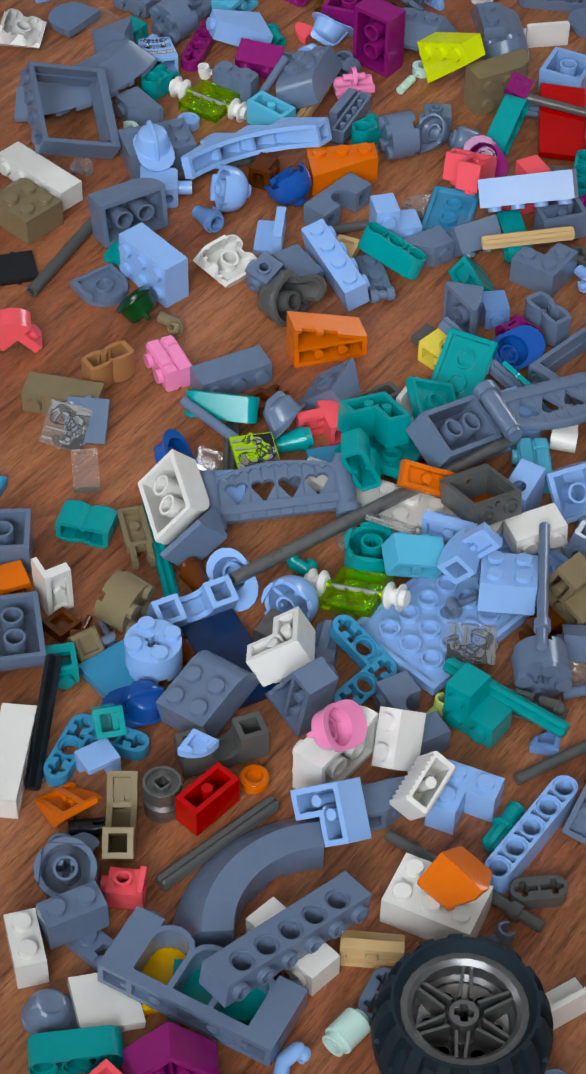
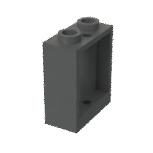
[440,463,522,525]

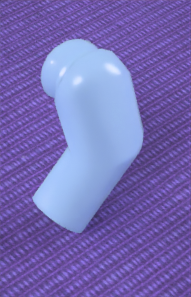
[574,265,586,293]

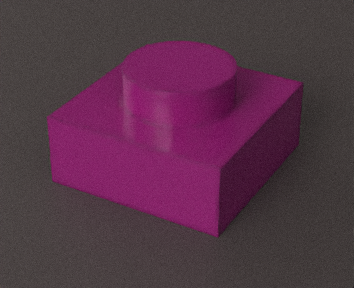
[503,71,534,99]

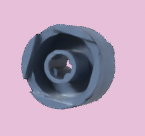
[149,0,199,45]
[483,30,531,61]
[377,110,420,161]
[510,635,573,701]
[34,836,101,898]

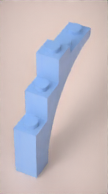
[181,117,332,179]

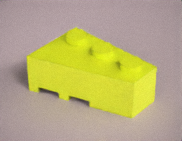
[417,32,486,83]

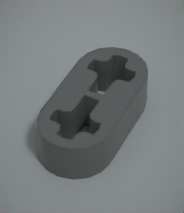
[508,875,568,909]

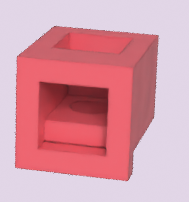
[100,866,148,910]

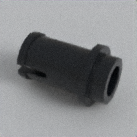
[68,816,105,837]

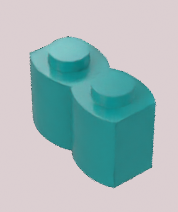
[341,428,381,492]
[55,500,118,548]

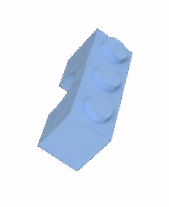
[146,574,239,629]

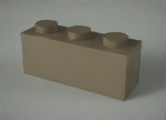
[21,371,105,417]

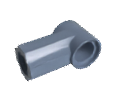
[314,619,341,668]

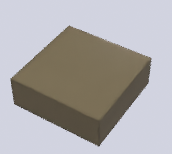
[67,626,105,664]

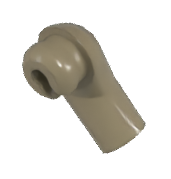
[157,311,184,338]

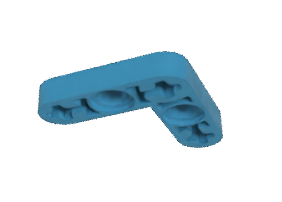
[329,614,397,706]
[43,713,150,787]

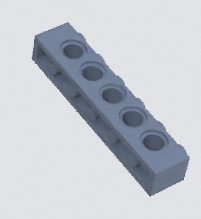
[199,871,372,1008]

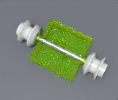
[168,76,247,123]
[304,567,411,618]

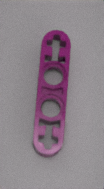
[181,16,217,72]

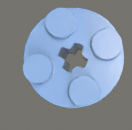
[124,616,183,685]

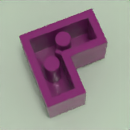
[123,1021,219,1074]

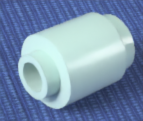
[322,1008,370,1057]

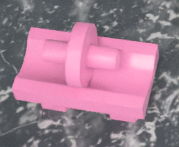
[332,67,375,100]

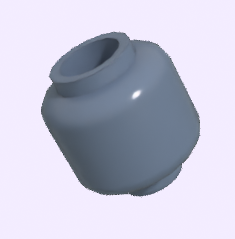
[448,126,480,149]

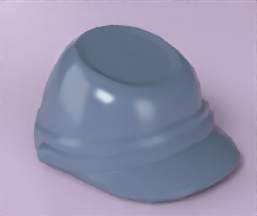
[415,113,449,153]
[21,988,78,1036]

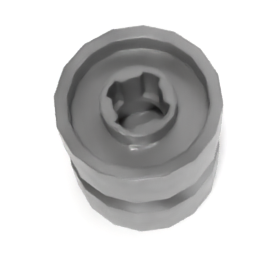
[142,766,182,823]

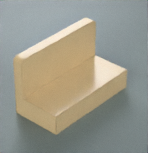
[339,930,405,969]

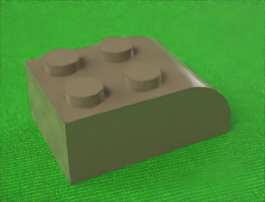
[463,48,529,117]
[0,178,64,245]

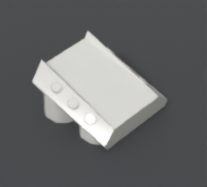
[0,8,47,48]
[192,235,257,288]

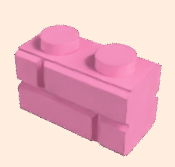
[143,335,193,392]

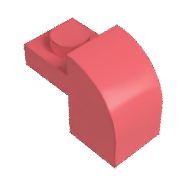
[0,308,43,353]
[295,400,341,446]

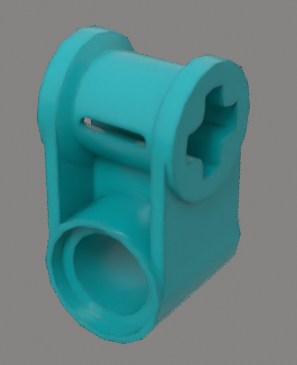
[141,64,181,101]
[350,113,381,145]

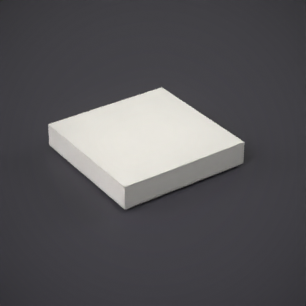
[68,973,146,1032]

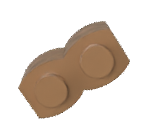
[81,340,136,389]

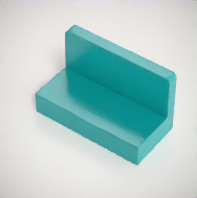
[448,255,496,291]

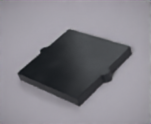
[0,250,39,286]

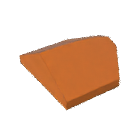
[34,781,103,828]
[417,846,492,911]

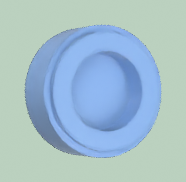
[178,112,200,132]

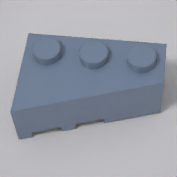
[265,656,339,738]

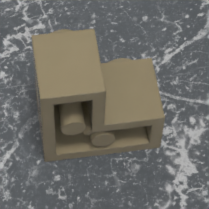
[549,551,586,625]

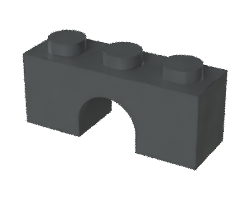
[174,711,269,779]

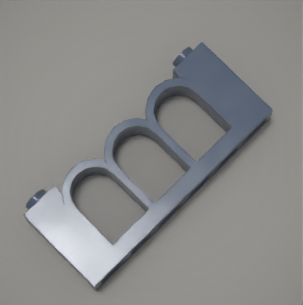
[97,905,308,1068]

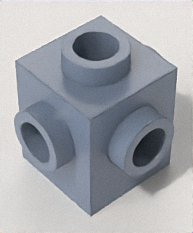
[245,251,284,292]

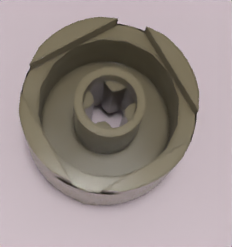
[94,569,156,634]

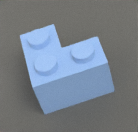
[369,193,422,239]
[424,759,505,835]
[290,777,372,847]

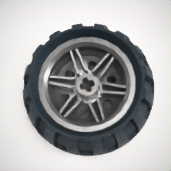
[371,934,553,1074]

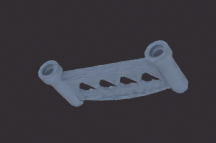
[473,371,586,442]
[200,453,362,535]

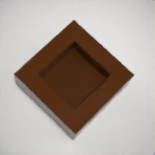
[42,606,82,644]

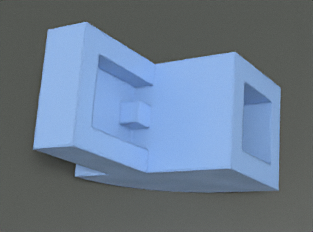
[437,522,503,585]

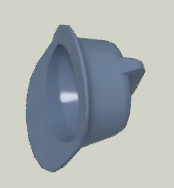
[262,391,305,440]

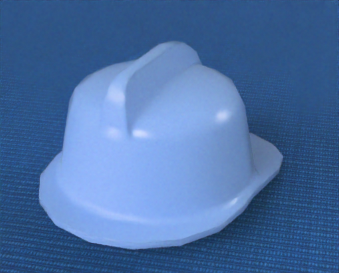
[310,12,354,46]
[133,120,175,172]
[206,548,259,612]

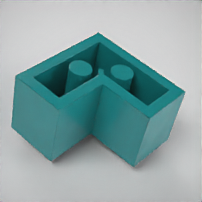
[337,391,412,448]
[443,662,513,749]

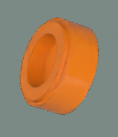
[239,764,269,795]

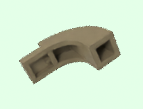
[102,771,138,860]

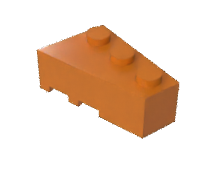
[306,143,378,198]
[286,311,368,368]

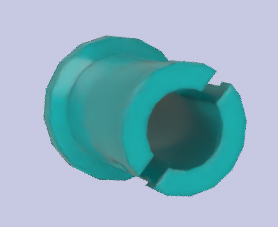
[267,23,287,47]

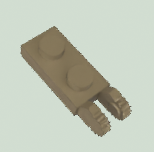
[116,505,156,570]

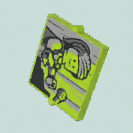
[229,432,280,469]

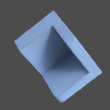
[74,738,121,775]

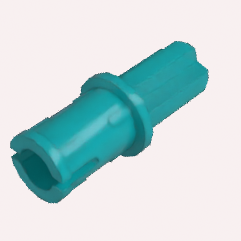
[481,801,525,852]

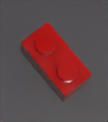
[175,762,240,836]

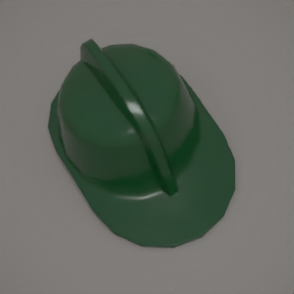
[117,285,156,323]

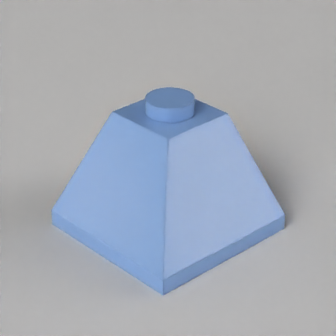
[545,461,586,524]

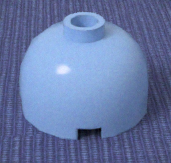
[210,164,251,213]
[261,575,319,622]

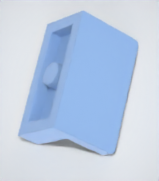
[253,206,287,255]
[422,510,478,543]

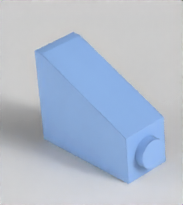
[206,9,273,47]

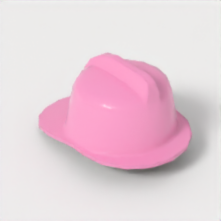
[306,699,367,752]

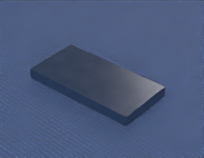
[181,609,279,710]

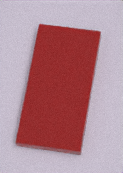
[538,83,585,161]

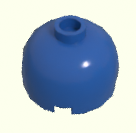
[264,162,312,207]

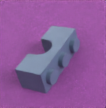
[303,172,372,226]
[373,670,451,756]

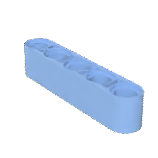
[484,775,578,895]

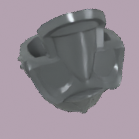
[257,269,327,327]

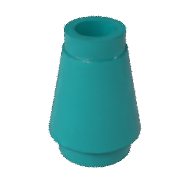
[274,425,314,454]

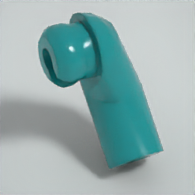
[284,544,318,576]

